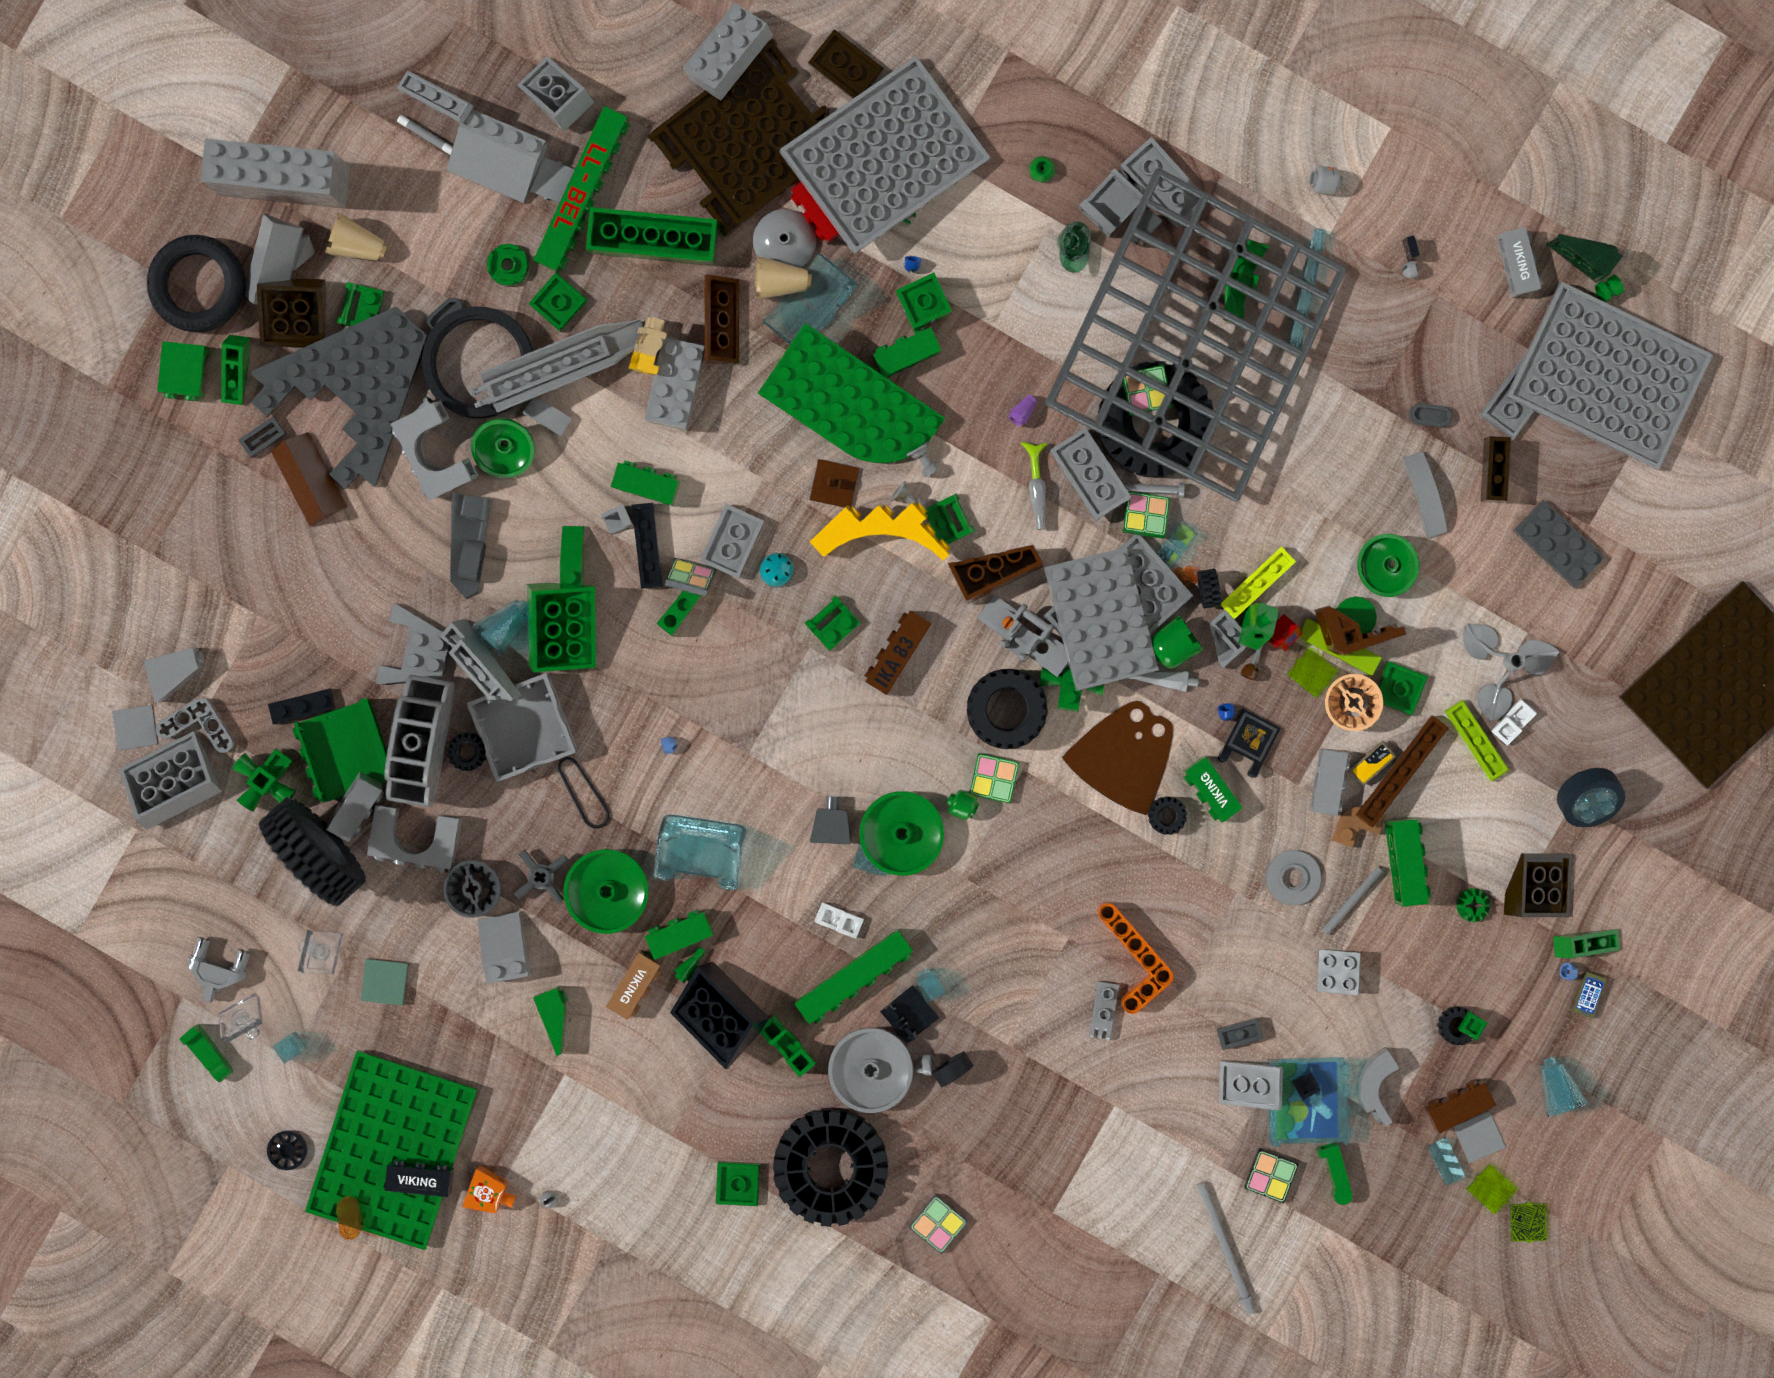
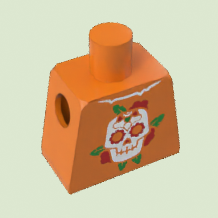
[462,1165,516,1213]

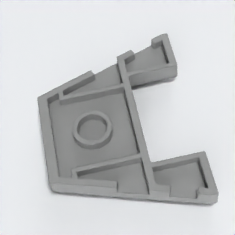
[376,603,450,684]

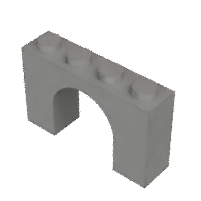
[391,400,479,500]
[367,804,462,872]

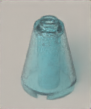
[472,599,528,657]
[1540,1056,1589,1117]

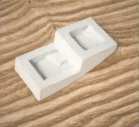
[1492,698,1537,746]
[814,902,864,939]

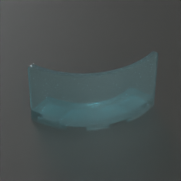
[763,253,858,344]

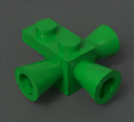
[1040,663,1104,712]
[232,748,296,812]

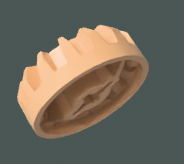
[1325,674,1383,731]

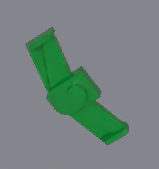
[1223,239,1269,326]

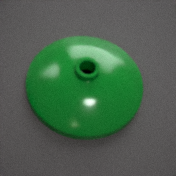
[471,418,535,478]
[1357,533,1420,597]

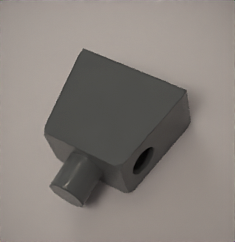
[810,796,851,845]

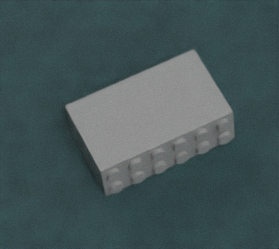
[201,138,350,209]

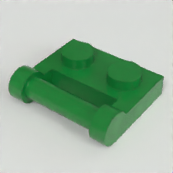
[337,282,384,327]
[925,493,975,545]
[804,595,860,651]

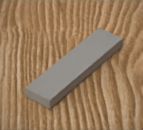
[397,70,474,125]

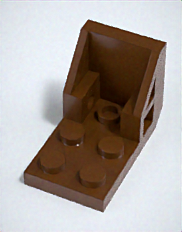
[1314,606,1406,655]

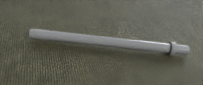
[1197,1182,1255,1315]

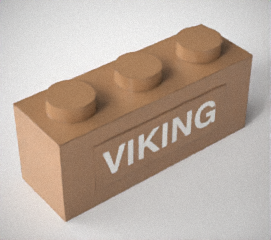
[606,951,663,1020]

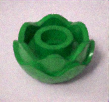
[1029,156,1055,183]

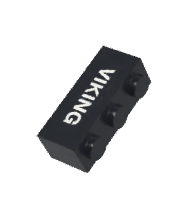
[384,1159,454,1197]

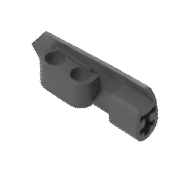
[450,493,492,598]

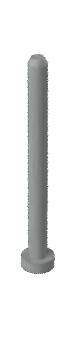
[1123,483,1185,498]

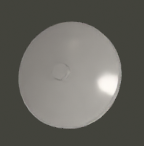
[828,1027,913,1113]

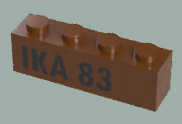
[864,610,932,695]

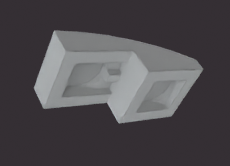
[522,397,572,436]

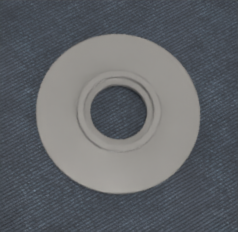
[1266,850,1321,905]

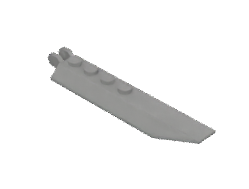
[469,320,643,413]

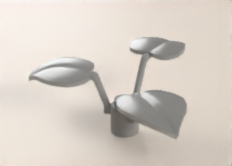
[1463,623,1559,721]

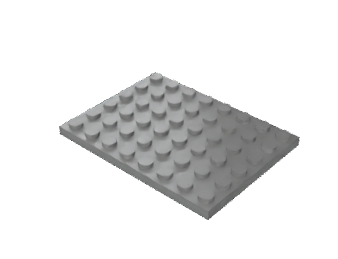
[779,56,990,255]
[1506,282,1713,470]

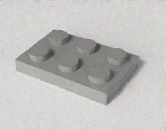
[700,504,765,579]
[1219,1060,1283,1111]

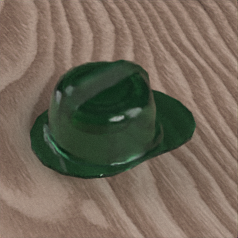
[1057,221,1091,273]

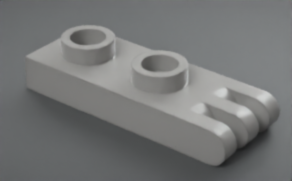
[1089,981,1119,1041]

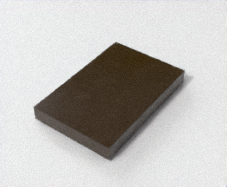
[808,29,884,99]

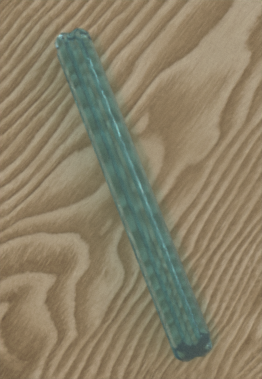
[1290,228,1326,349]

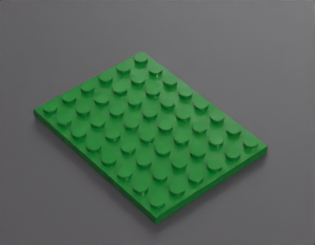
[305,1050,478,1250]

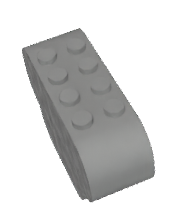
[385,675,455,808]

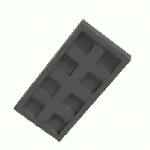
[1513,500,1605,589]

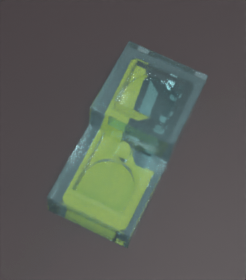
[1156,521,1198,569]

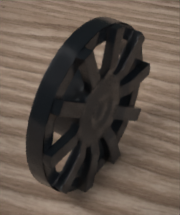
[267,1130,307,1170]

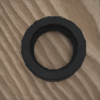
[932,1051,974,1087]

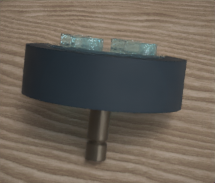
[1557,768,1625,827]

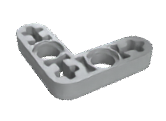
[156,698,235,753]

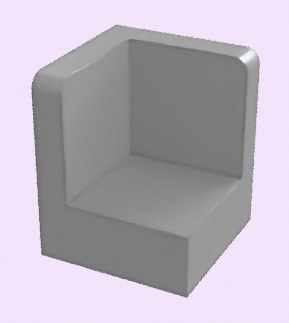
[600,504,634,534]

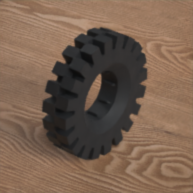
[773,1107,888,1227]

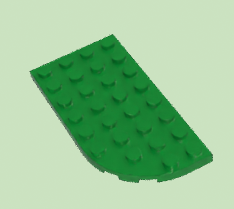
[757,322,945,463]

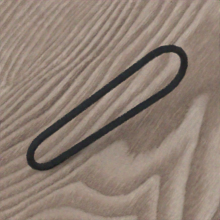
[558,757,610,828]

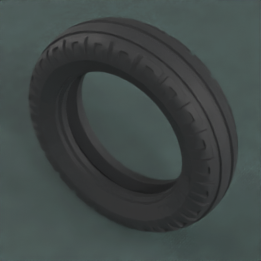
[147,235,245,332]

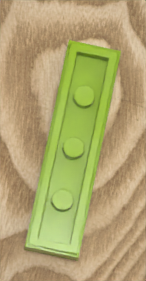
[1299,618,1382,676]
[1444,700,1509,782]

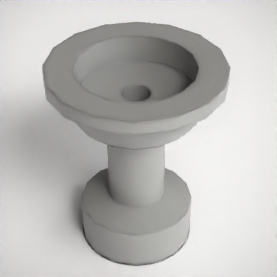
[906,441,939,477]
[890,481,926,506]

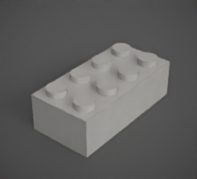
[683,3,773,100]
[644,337,705,431]

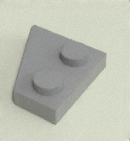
[1209,610,1247,668]

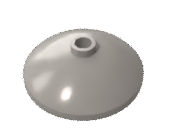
[753,209,816,268]

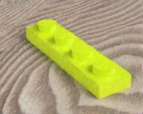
[1221,546,1296,619]

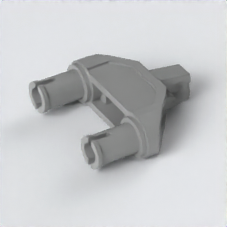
[187,937,251,1002]

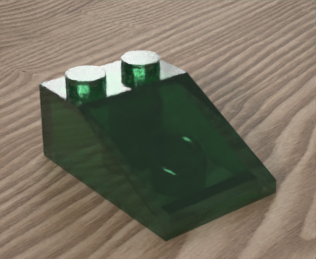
[1546,234,1623,283]

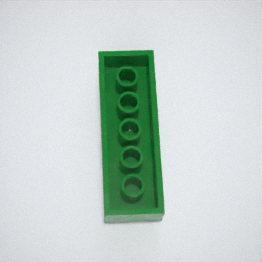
[586,207,718,266]

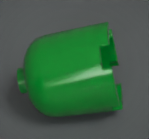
[1151,615,1203,668]

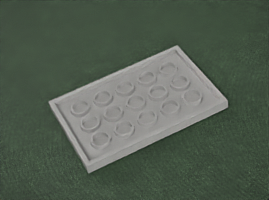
[1043,535,1193,637]
[1044,547,1159,691]

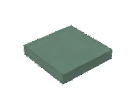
[361,958,409,1006]

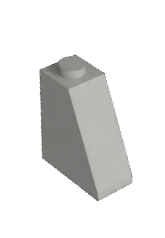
[144,648,204,702]

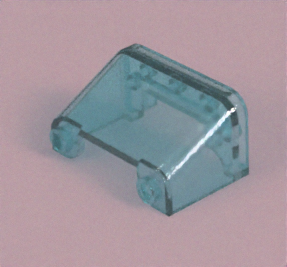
[653,814,746,890]

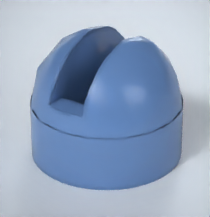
[661,737,677,755]
[1560,963,1579,981]

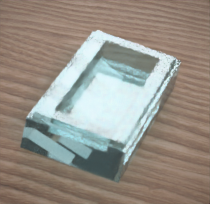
[1427,1137,1465,1186]

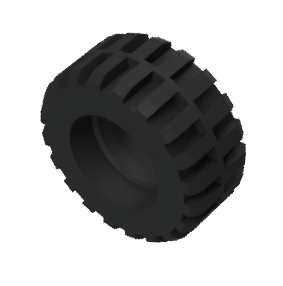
[966,669,1048,749]

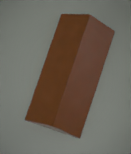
[705,274,739,364]
[271,432,347,526]

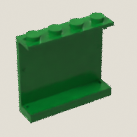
[293,697,388,803]

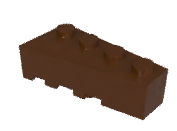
[948,545,1043,604]

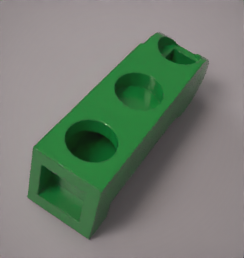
[656,591,702,637]
[179,1024,233,1083]
[1315,1142,1353,1205]

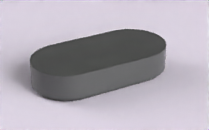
[427,298,464,330]
[1409,403,1452,428]

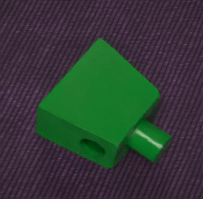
[1238,602,1279,650]

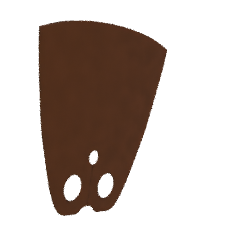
[1062,701,1173,815]

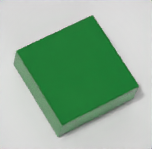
[1458,1011,1488,1040]

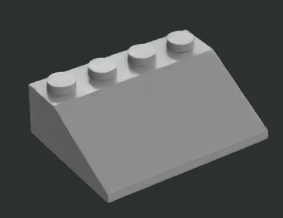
[446,109,549,203]
[119,731,222,830]

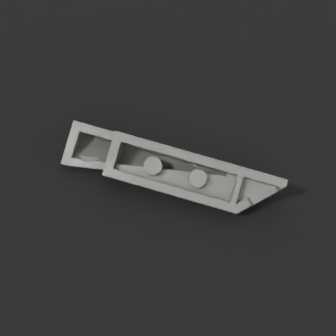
[440,619,521,701]

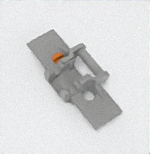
[977,595,1069,677]

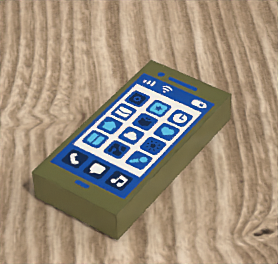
[1571,971,1607,1019]

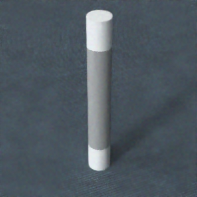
[397,115,453,155]

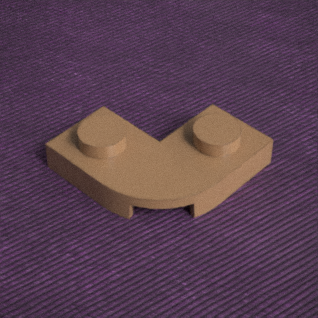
[1331,806,1386,848]

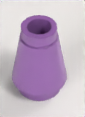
[1008,395,1038,427]

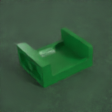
[157,341,210,401]

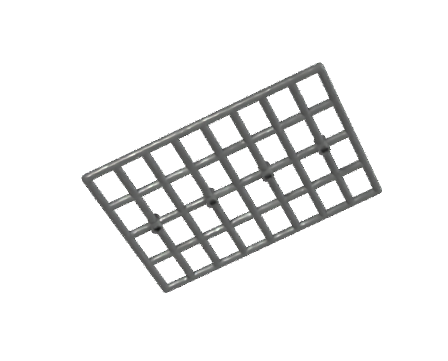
[1045,168,1346,502]

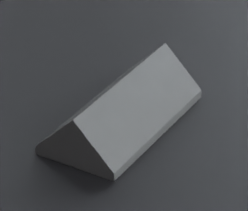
[244,214,303,305]

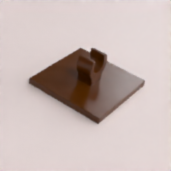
[809,459,859,508]

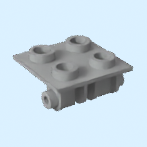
[1317,949,1361,995]

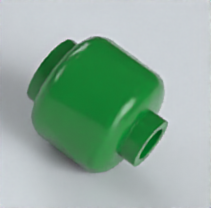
[946,789,979,820]

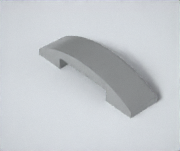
[1402,452,1448,538]

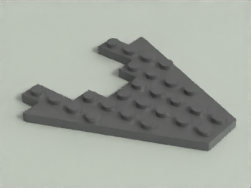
[251,306,428,489]

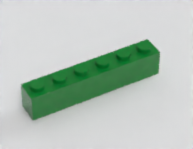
[794,929,913,1024]

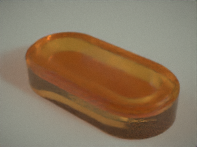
[337,1196,362,1240]

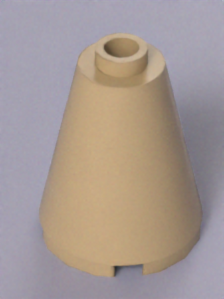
[325,213,387,261]
[755,256,812,299]

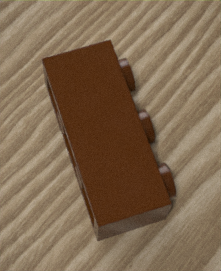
[1424,1079,1496,1134]

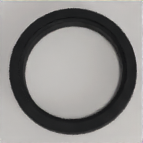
[422,306,533,418]

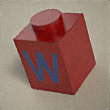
[1268,614,1302,652]

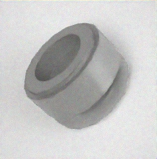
[914,1054,934,1076]

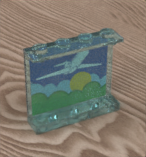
[1267,1057,1352,1147]

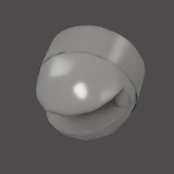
[1402,260,1418,279]
[540,1190,558,1208]

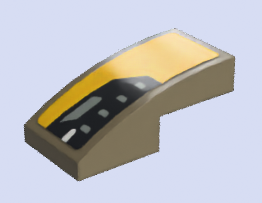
[1349,740,1397,786]

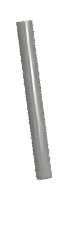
[1322,866,1384,935]

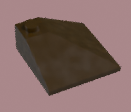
[257,278,326,347]
[1504,853,1572,917]

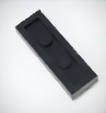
[268,689,336,724]

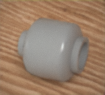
[1309,165,1343,195]

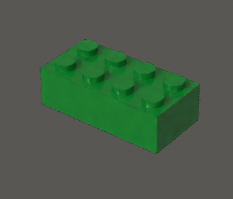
[1384,817,1431,907]

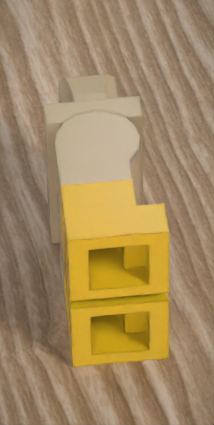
[628,317,667,375]

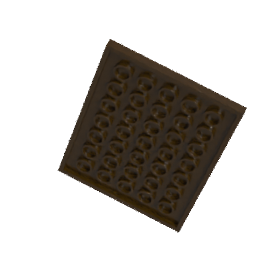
[1618,581,1774,789]

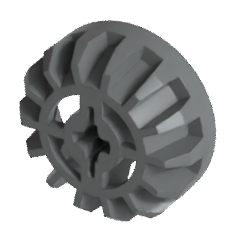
[443,860,502,918]

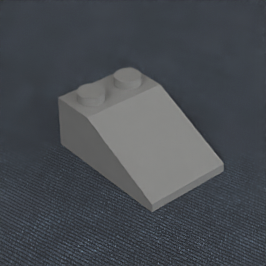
[517,56,594,132]
[478,911,532,984]

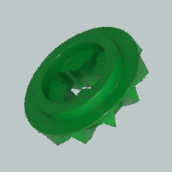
[1456,888,1491,922]

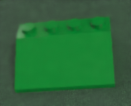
[527,583,596,672]

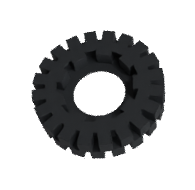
[1098,361,1214,478]

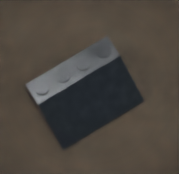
[670,962,769,1070]

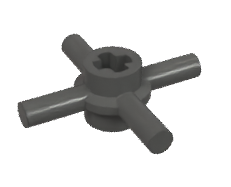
[514,850,569,904]

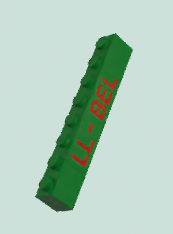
[533,106,630,274]

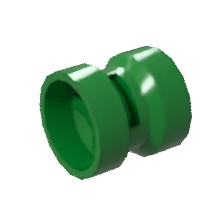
[1594,275,1624,303]

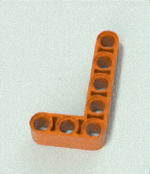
[1097,902,1173,1014]

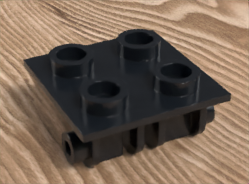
[880,985,939,1044]

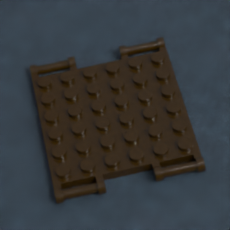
[647,39,830,237]

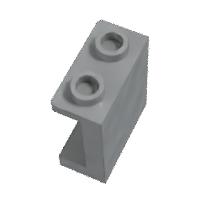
[1078,168,1144,238]

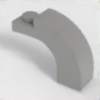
[1357,1047,1399,1127]

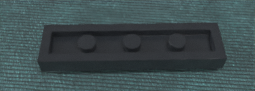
[632,502,663,589]

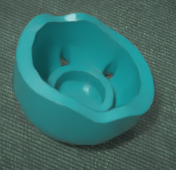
[760,553,794,587]

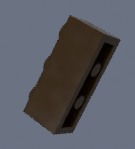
[1481,436,1511,503]

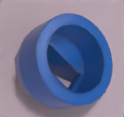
[904,256,921,273]
[1217,703,1235,721]

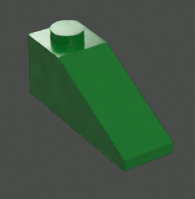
[221,334,250,405]
[560,526,584,585]
[1553,929,1620,958]
[533,986,568,1056]

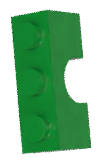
[760,1013,816,1078]

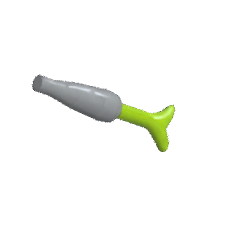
[1020,442,1048,530]

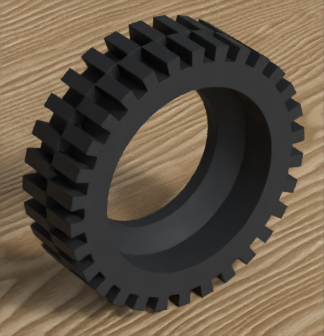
[258,797,366,906]

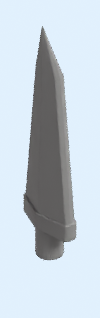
[1130,671,1199,692]

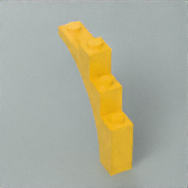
[809,501,951,561]

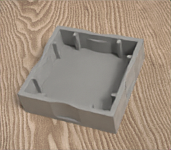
[467,673,579,782]

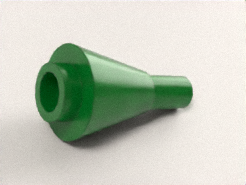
[674,947,706,984]

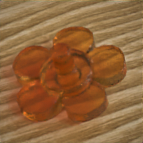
[1175,566,1197,589]

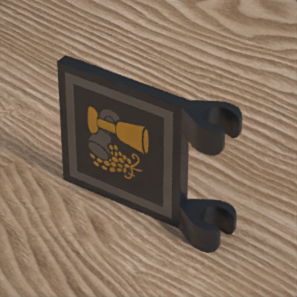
[1217,709,1281,778]

